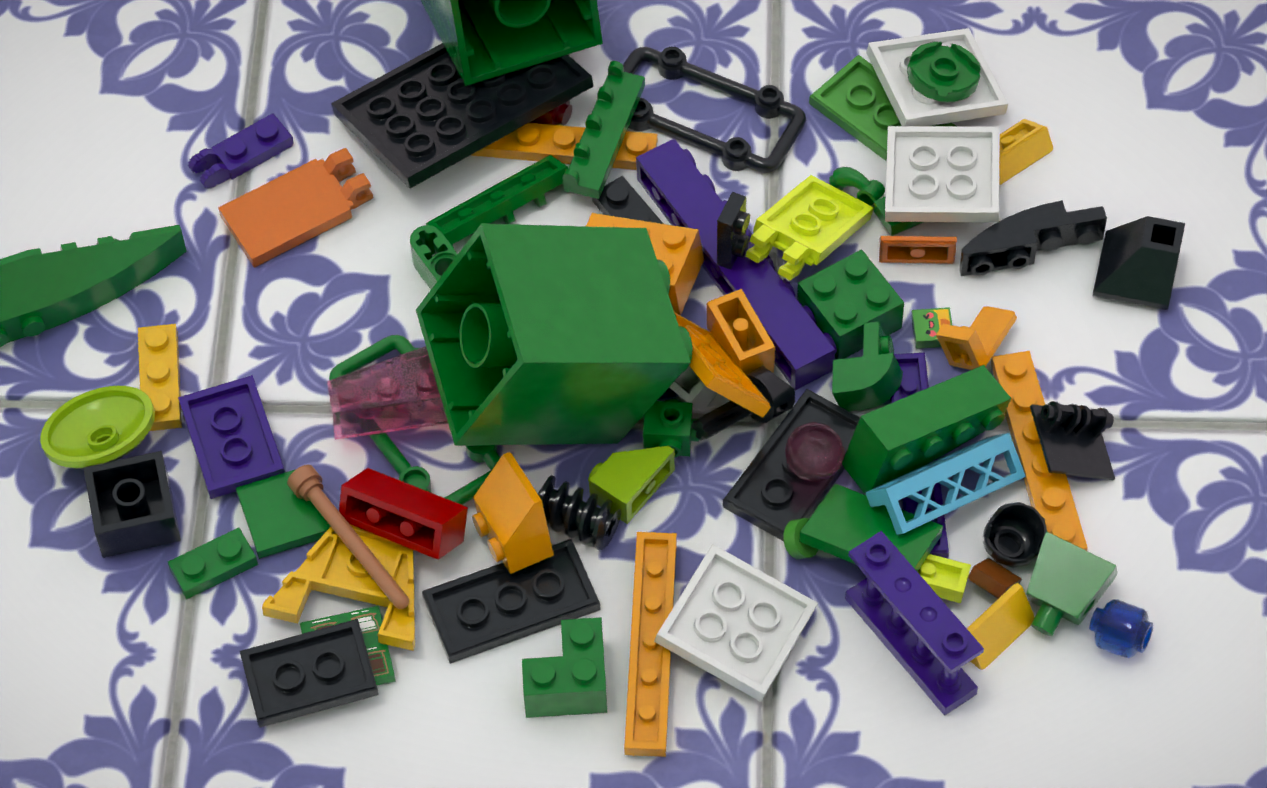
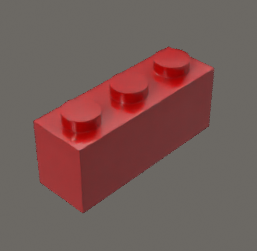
[339,468,468,560]

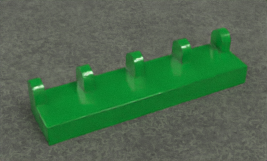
[563,61,645,199]
[426,155,568,248]

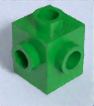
[643,399,699,458]

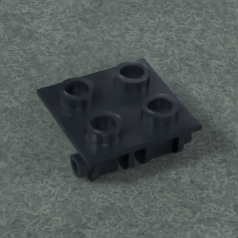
[1030,401,1115,480]

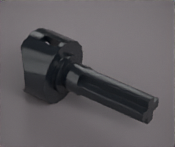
[691,365,795,441]

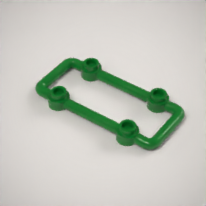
[329,335,501,505]

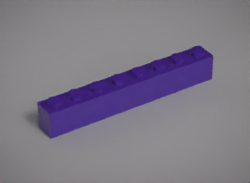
[636,139,837,390]

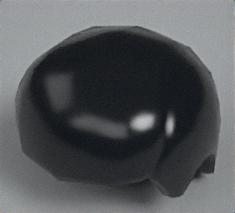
[983,502,1047,568]

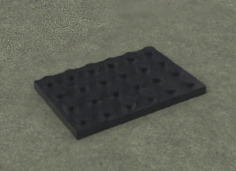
[331,43,594,189]

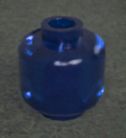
[1089,599,1154,658]

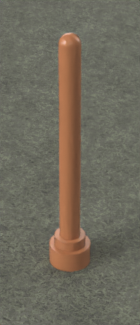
[287,464,409,609]

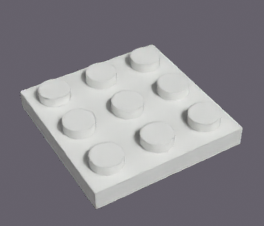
[866,28,1008,126]
[885,126,1000,222]
[654,544,818,702]

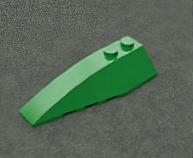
[0,225,187,347]

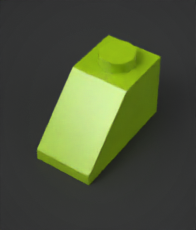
[588,446,675,524]

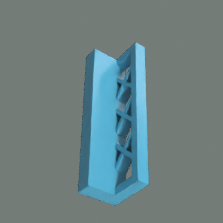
[865,433,1026,535]

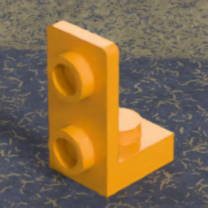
[936,306,1017,370]

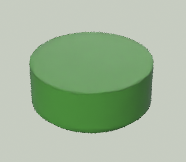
[783,518,819,559]

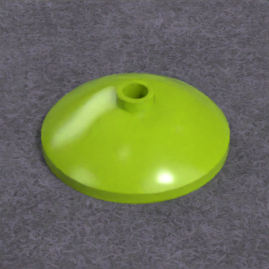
[40,386,155,469]

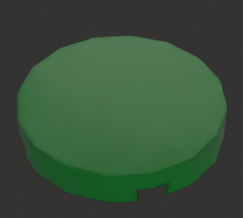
[907,42,981,102]

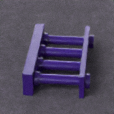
[845,531,984,716]

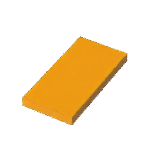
[674,312,771,418]

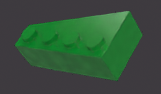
[841,365,1011,495]

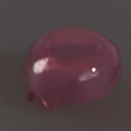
[785,422,845,482]

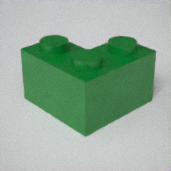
[522,617,608,718]

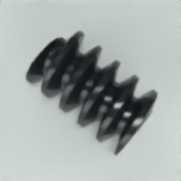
[538,475,622,550]

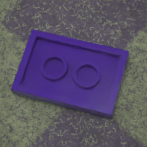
[178,375,285,499]

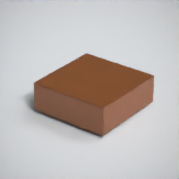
[968,558,1022,599]

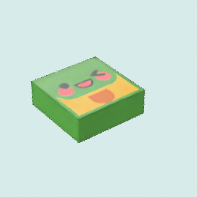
[911,307,952,349]

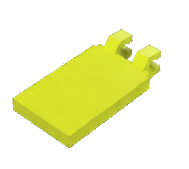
[745,175,874,281]

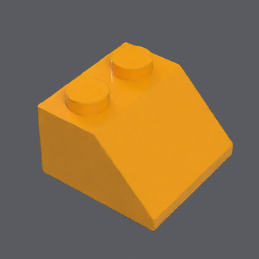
[472,452,554,574]

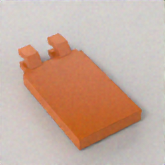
[218,148,373,268]

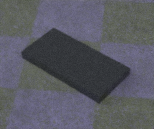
[723,389,860,541]
[422,539,601,664]

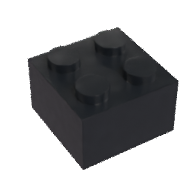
[83,451,181,558]

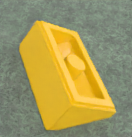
[999,119,1053,185]
[967,583,1035,670]

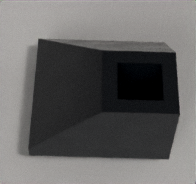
[1092,216,1185,310]

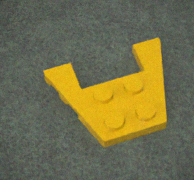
[262,525,415,651]

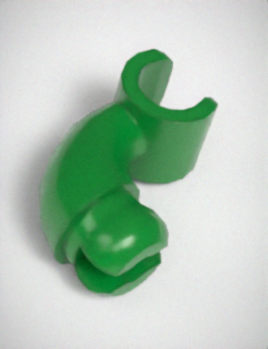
[829,167,885,206]

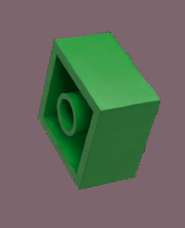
[797,249,904,360]

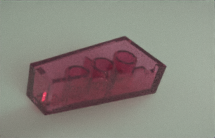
[327,346,448,440]

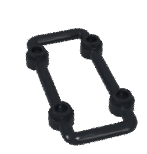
[623,46,806,173]

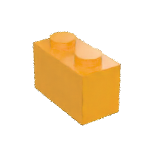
[707,289,775,374]

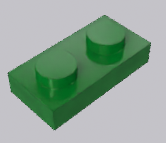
[168,527,258,600]

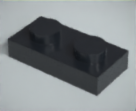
[592,175,664,224]
[717,192,750,270]

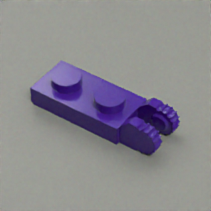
[188,113,294,189]

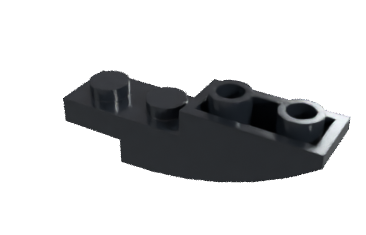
[959,200,1107,276]

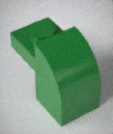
[832,321,903,412]

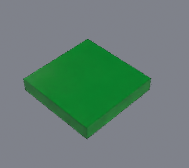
[236,469,331,559]

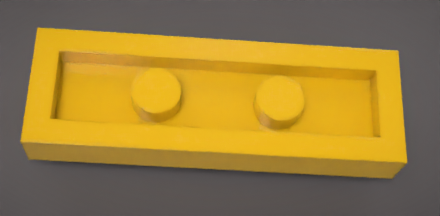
[138,324,182,431]

